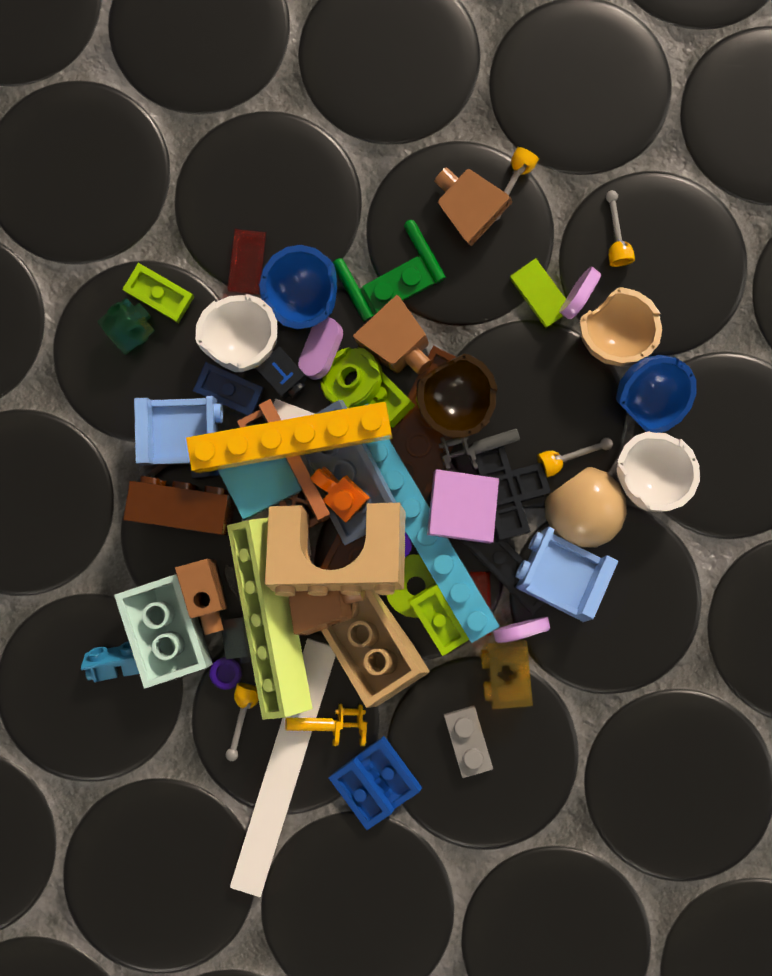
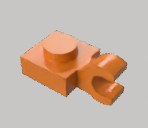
[310,466,370,523]

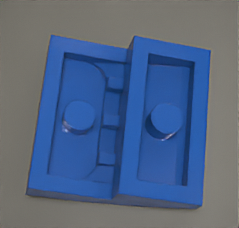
[329,736,422,830]

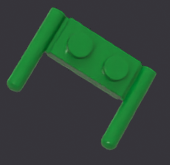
[333,220,446,322]

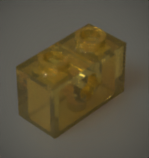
[481,638,533,709]

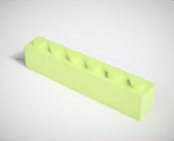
[227,517,313,720]

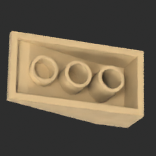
[321,562,430,708]

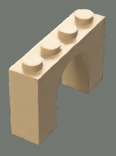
[265,503,406,597]

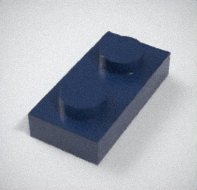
[193,362,265,415]

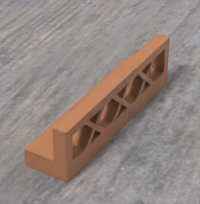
[237,399,330,529]

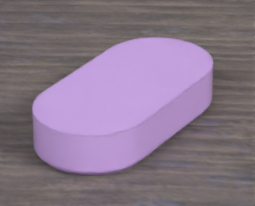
[559,266,601,319]
[298,317,343,380]
[493,617,550,643]

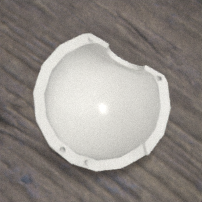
[195,294,277,372]
[616,431,700,512]

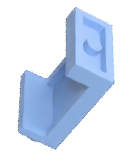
[134,396,223,465]
[515,527,618,622]

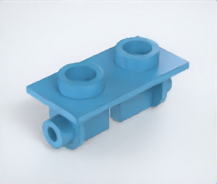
[81,641,139,682]

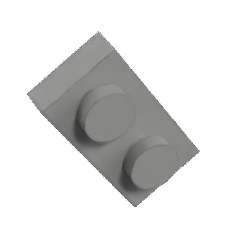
[444,705,493,778]

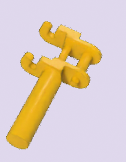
[285,704,367,746]

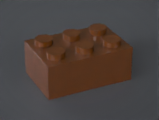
[123,476,235,536]

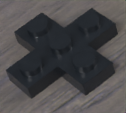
[475,446,551,542]

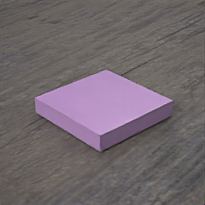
[427,469,499,544]

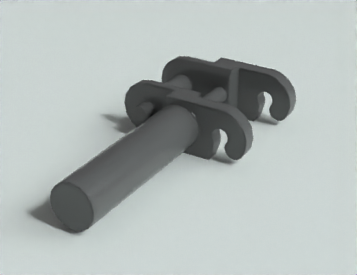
[438,428,520,471]

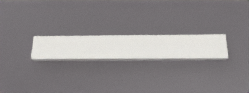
[230,638,336,897]

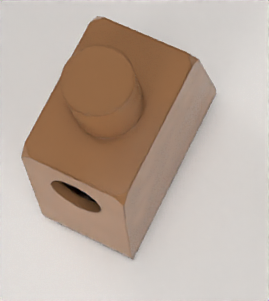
[434,167,513,246]
[353,295,431,375]
[175,559,228,635]
[289,590,366,635]

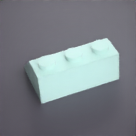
[114,574,213,689]

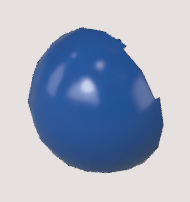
[259,245,337,329]
[616,355,697,433]

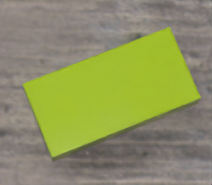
[509,258,566,329]

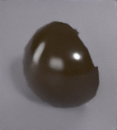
[416,354,498,438]

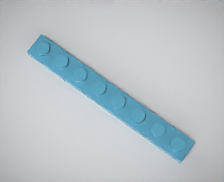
[365,403,500,643]

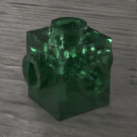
[97,297,155,355]

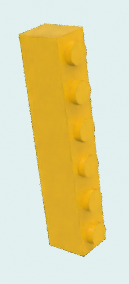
[186,402,393,473]

